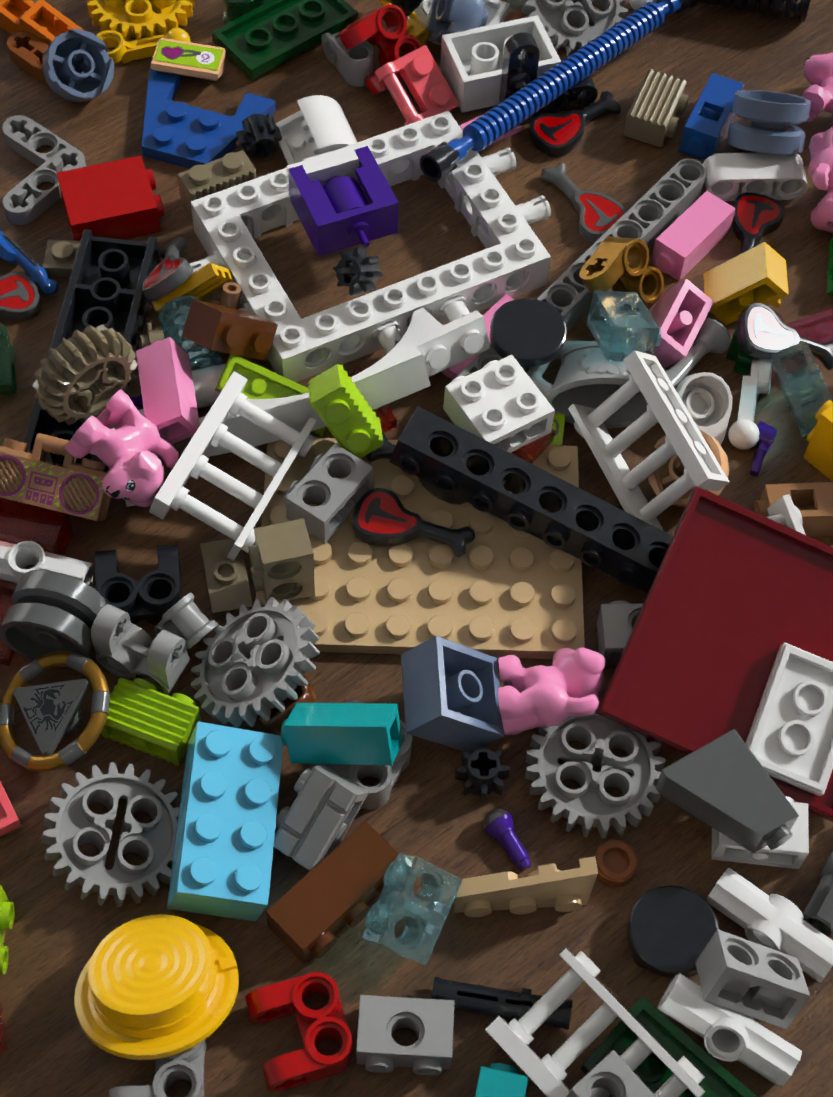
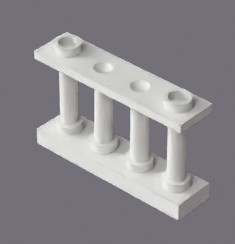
[568,350,729,531]
[149,371,317,561]
[485,948,705,1097]

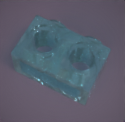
[362,853,463,966]

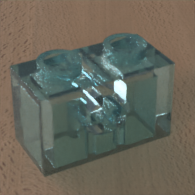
[586,290,661,362]
[770,340,833,437]

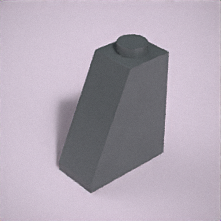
[655,729,799,853]

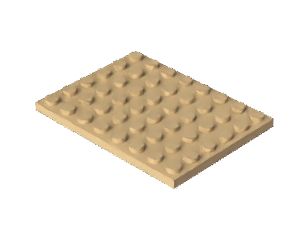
[256,437,585,659]

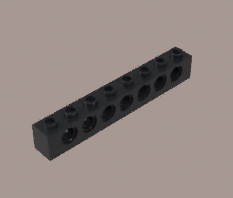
[389,406,672,594]

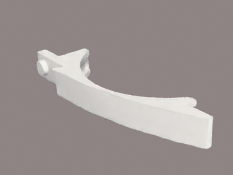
[199,308,491,457]

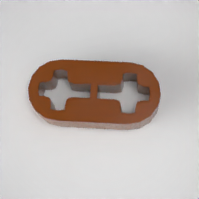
[7,32,49,82]

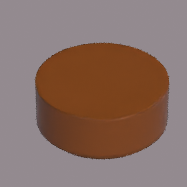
[594,840,638,887]

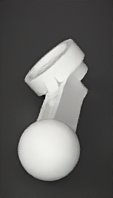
[728,359,773,450]

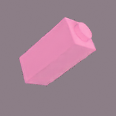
[650,191,736,281]
[136,337,200,445]

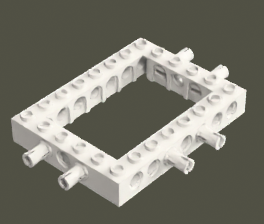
[189,111,551,382]

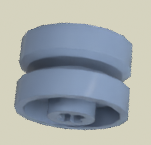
[727,90,811,155]

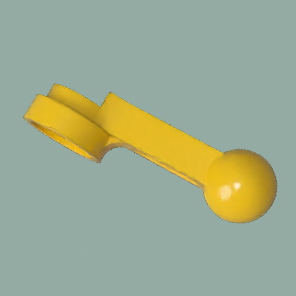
[96,28,191,64]

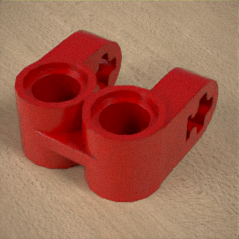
[338,4,422,95]
[245,972,352,1092]

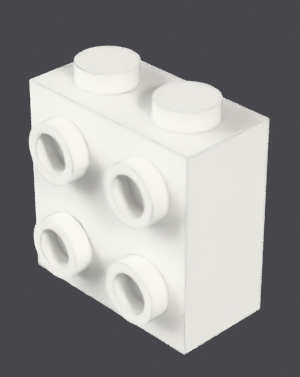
[443,355,555,453]

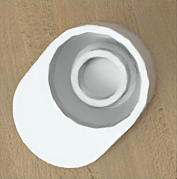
[675,372,733,445]

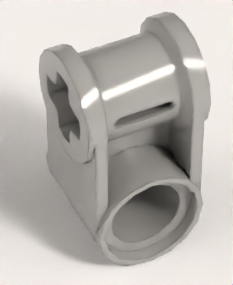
[321,24,374,87]
[154,592,218,649]

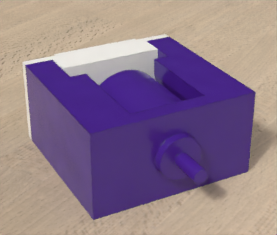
[287,143,399,257]

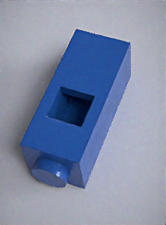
[679,73,744,160]

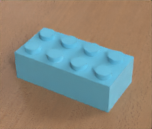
[167,722,283,922]

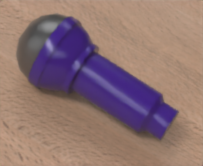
[483,809,532,872]

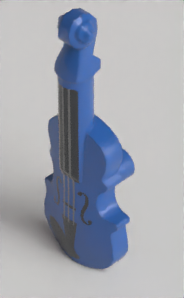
[0,230,59,295]

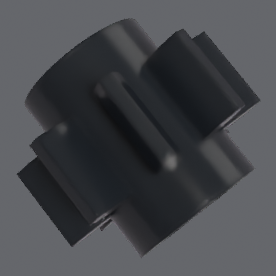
[236,114,282,158]
[333,247,383,296]
[455,744,510,802]

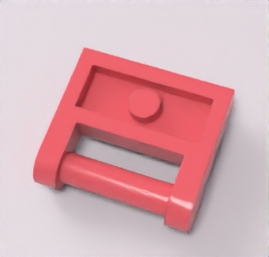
[375,45,460,126]

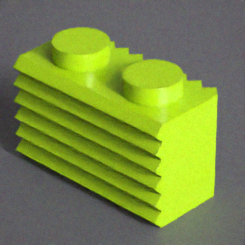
[307,364,384,458]
[101,678,201,765]

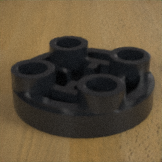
[489,298,567,369]
[626,885,719,978]

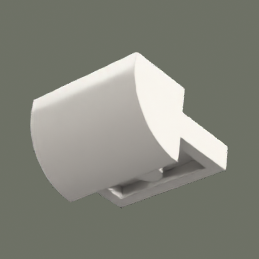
[276,95,357,165]

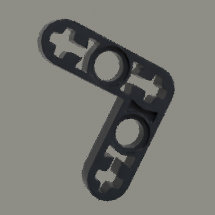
[499,32,598,117]

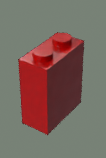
[57,155,165,241]

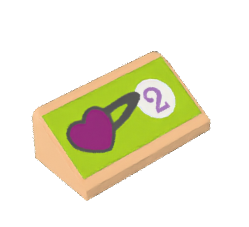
[151,38,226,80]

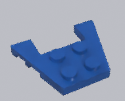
[142,69,276,169]

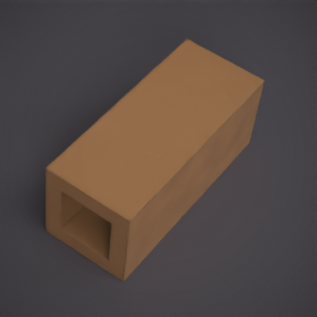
[754,482,833,537]

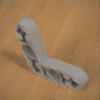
[2,115,86,225]

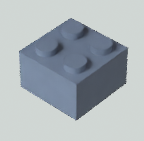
[401,636,505,753]

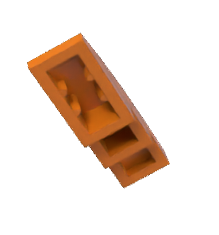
[0,0,83,45]

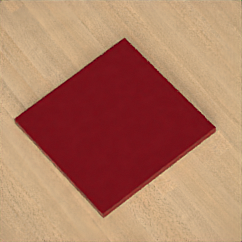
[596,486,833,822]

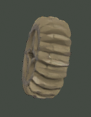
[32,324,138,425]

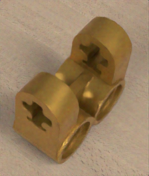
[579,237,664,334]

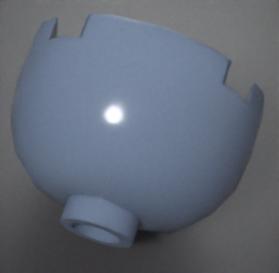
[428,0,488,43]
[42,29,114,103]

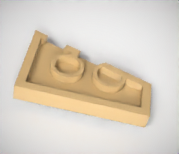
[452,856,598,917]

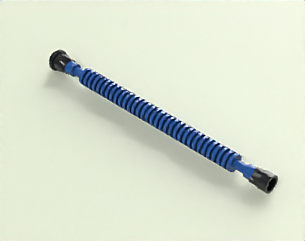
[420,0,701,181]

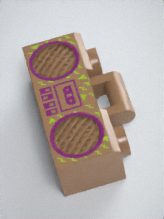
[0,433,111,521]

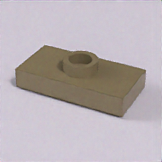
[200,538,253,620]

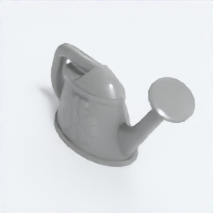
[527,318,731,428]

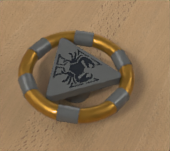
[0,651,110,772]

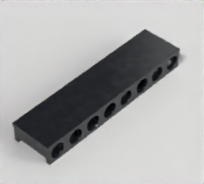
[23,229,160,471]

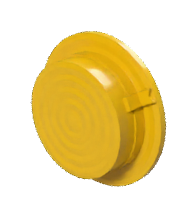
[74,914,239,1060]

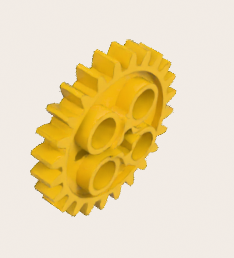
[87,0,195,41]

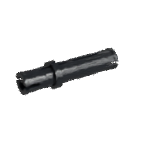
[431,977,573,1030]

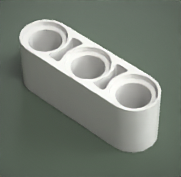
[703,153,808,201]

